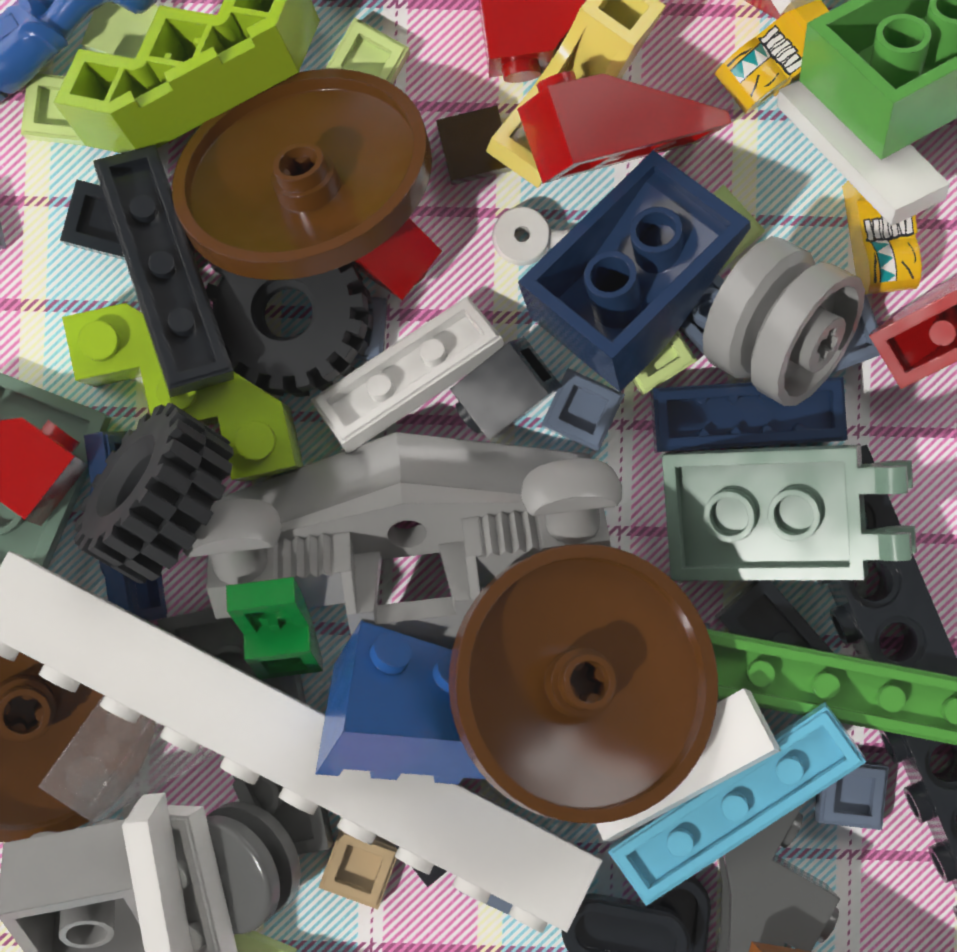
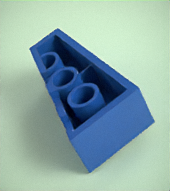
[315,620,493,787]

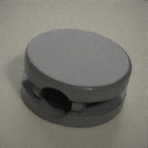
[206,801,301,934]

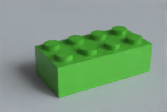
[799,0,957,160]

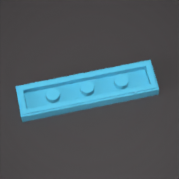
[608,702,866,906]

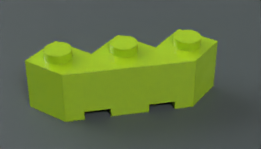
[53,0,320,153]
[62,303,304,482]

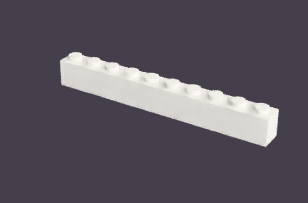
[0,551,602,933]

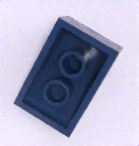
[518,150,751,392]

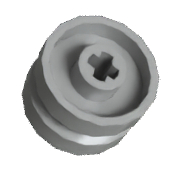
[703,236,865,406]

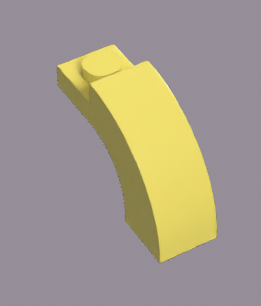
[486,0,666,188]

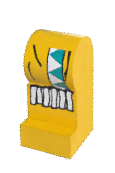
[715,0,829,114]
[842,181,922,295]

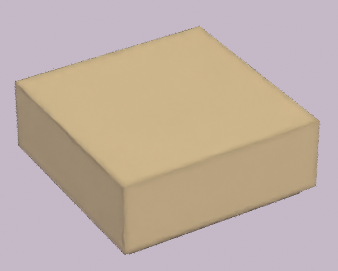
[318,830,398,910]

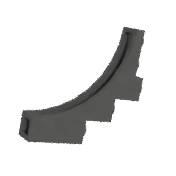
[715,699,840,952]

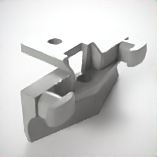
[183,432,622,650]

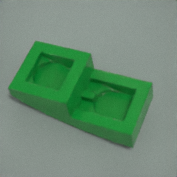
[226,577,323,680]

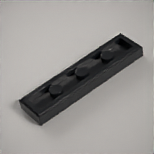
[93,145,234,398]

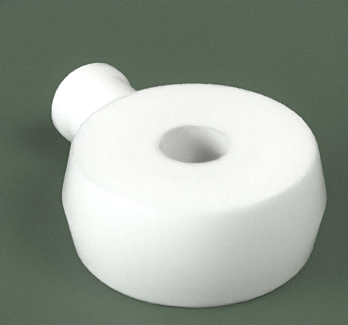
[492,207,570,266]

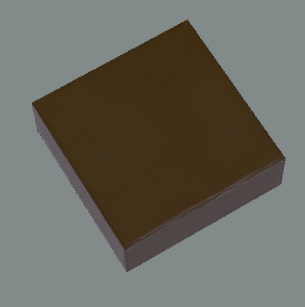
[436,105,512,186]

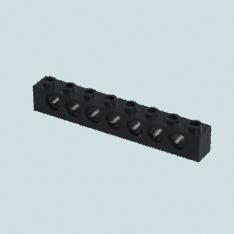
[816,444,957,919]

